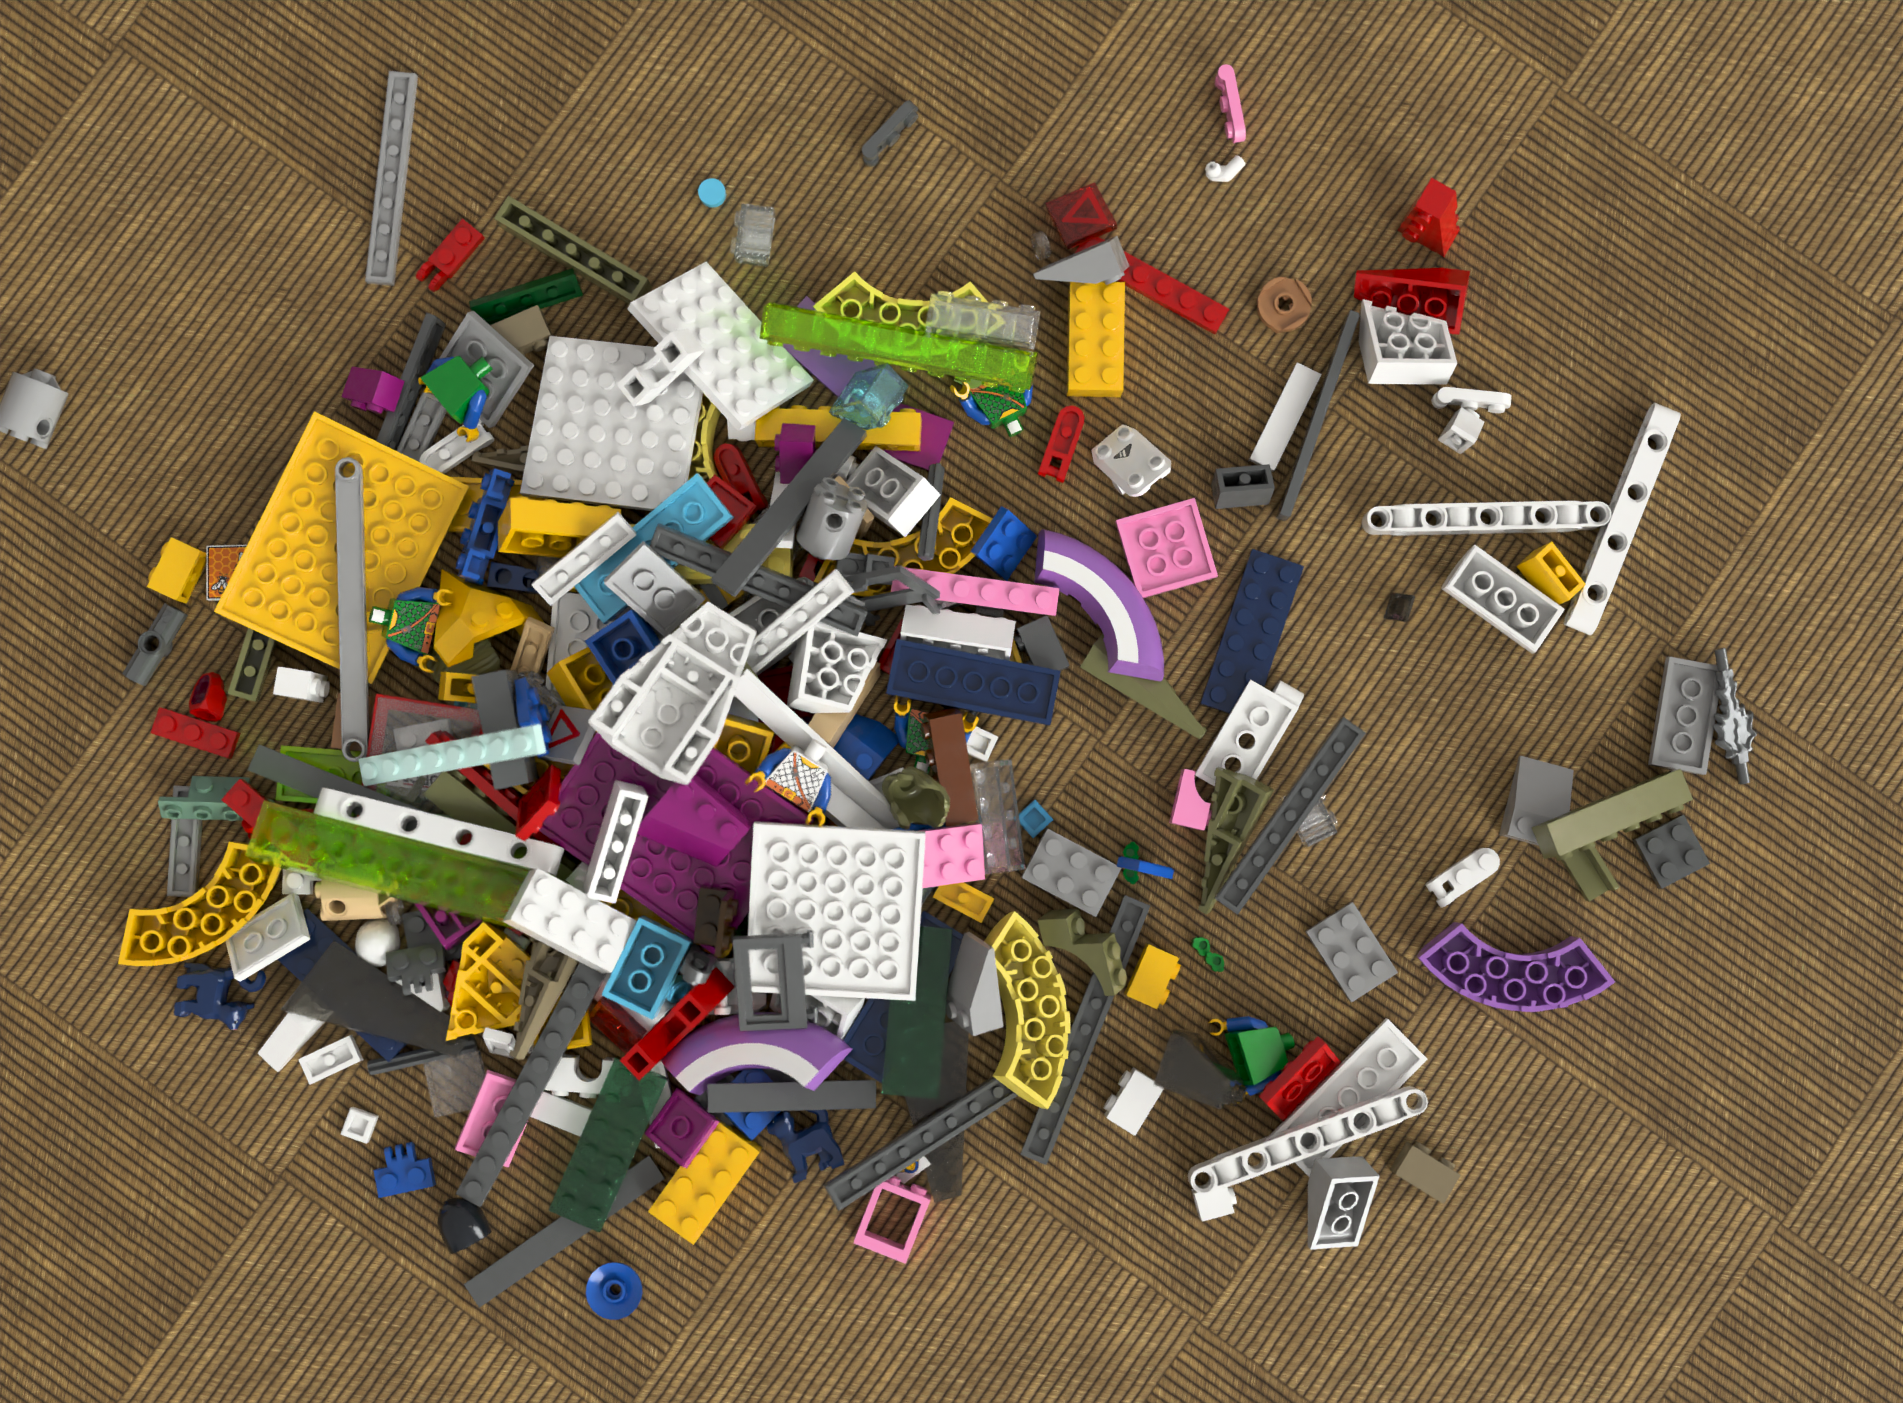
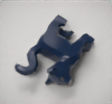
[174,962,266,1030]
[767,1110,845,1183]

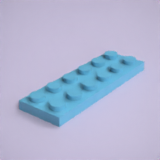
[574,473,734,624]

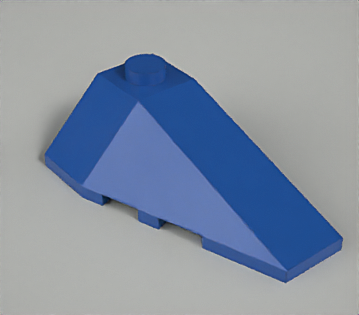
[807,714,899,781]

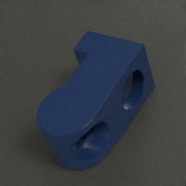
[487,562,543,594]

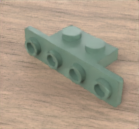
[158,776,275,821]

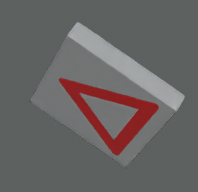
[535,705,596,765]

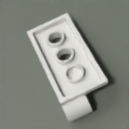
[1195,679,1304,786]

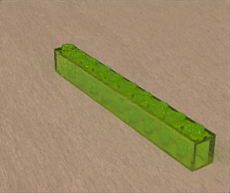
[759,302,1038,393]

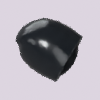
[437,1198,491,1254]

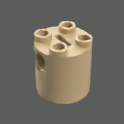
[315,863,399,921]

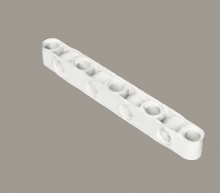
[1564,403,1681,636]
[1361,501,1611,536]
[313,788,564,877]
[1188,1086,1428,1194]

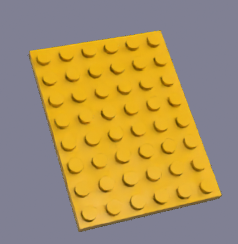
[214,411,469,684]

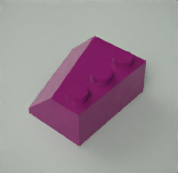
[637,773,754,867]

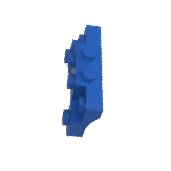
[456,468,514,586]

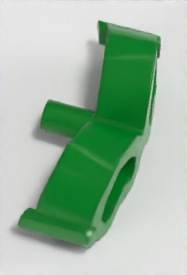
[1123,842,1139,885]
[1191,937,1225,972]

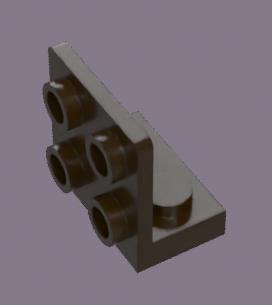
[693,886,739,957]

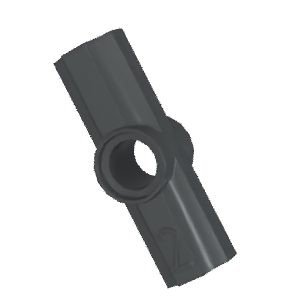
[122,603,188,686]

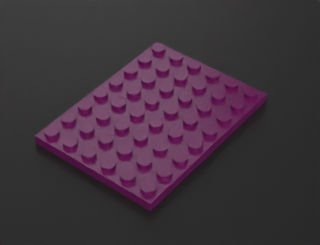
[539,732,815,955]

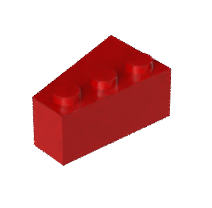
[1397,178,1460,257]

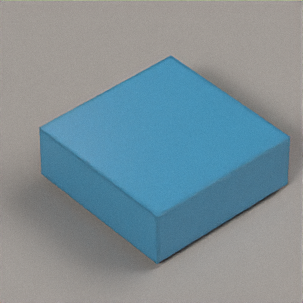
[1015,800,1053,838]

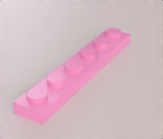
[891,567,1059,616]

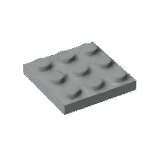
[439,311,534,428]

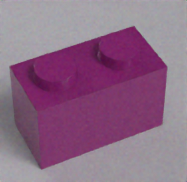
[341,366,405,414]
[775,423,816,484]

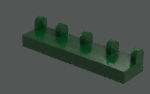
[469,268,583,325]

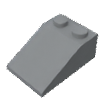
[1033,236,1129,285]
[1499,756,1574,846]
[945,932,1003,1036]
[1308,1156,1380,1250]

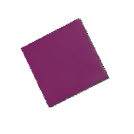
[644,1088,720,1168]

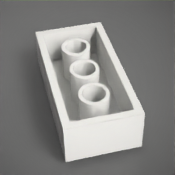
[503,868,637,974]

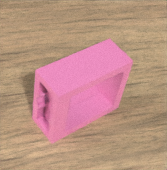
[853,1176,931,1264]

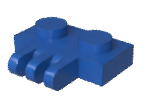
[373,1142,436,1198]

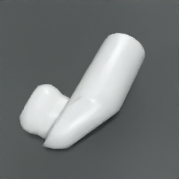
[1205,155,1245,182]

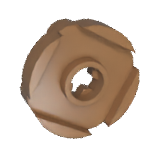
[1256,277,1312,333]

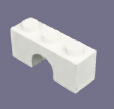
[617,328,705,407]
[545,1054,633,1100]

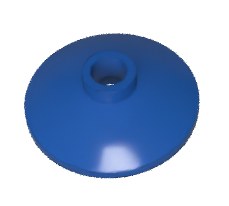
[586,1262,642,1320]

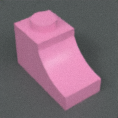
[1169,769,1212,831]

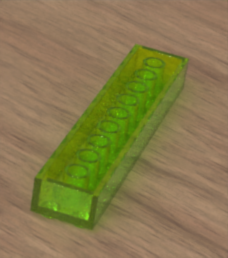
[245,801,530,930]

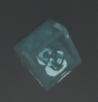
[829,363,909,430]

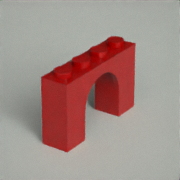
[620,967,735,1081]

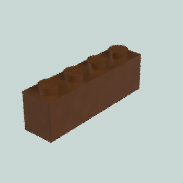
[920,708,978,827]

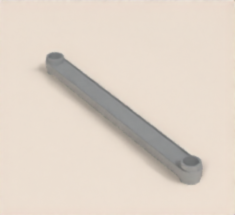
[335,457,369,762]

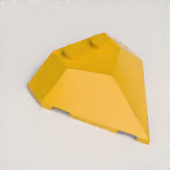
[434,569,545,667]
[446,921,564,1041]

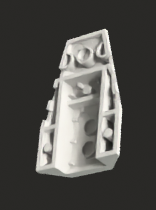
[588,602,756,785]

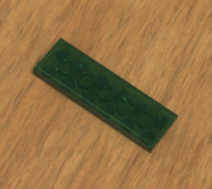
[882,926,953,1099]
[548,1056,668,1233]

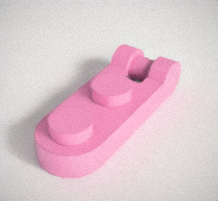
[1215,65,1246,143]

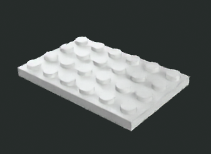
[628,262,814,431]

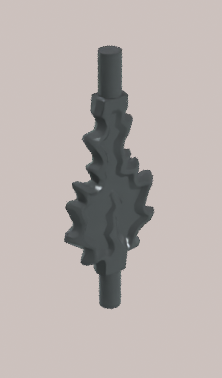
[1713,648,1757,784]

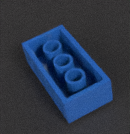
[585,610,661,685]

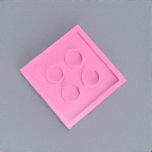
[1115,498,1218,598]

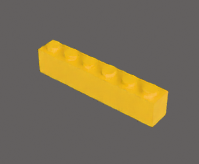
[755,405,922,452]

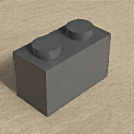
[1211,464,1275,509]
[1014,615,1070,671]

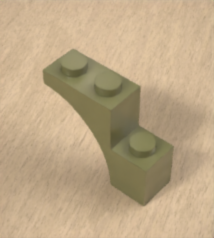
[1037,908,1127,996]

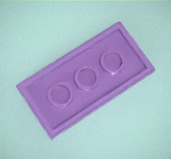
[770,296,887,405]

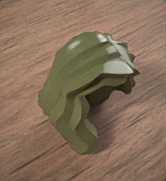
[427,639,501,683]
[882,766,950,830]

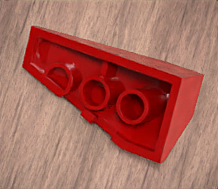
[1354,268,1470,335]

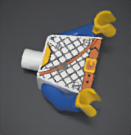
[745,739,831,827]

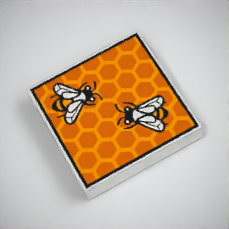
[206,545,247,601]

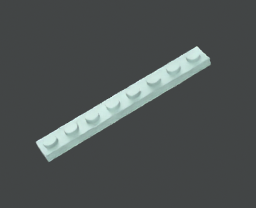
[358,724,546,786]

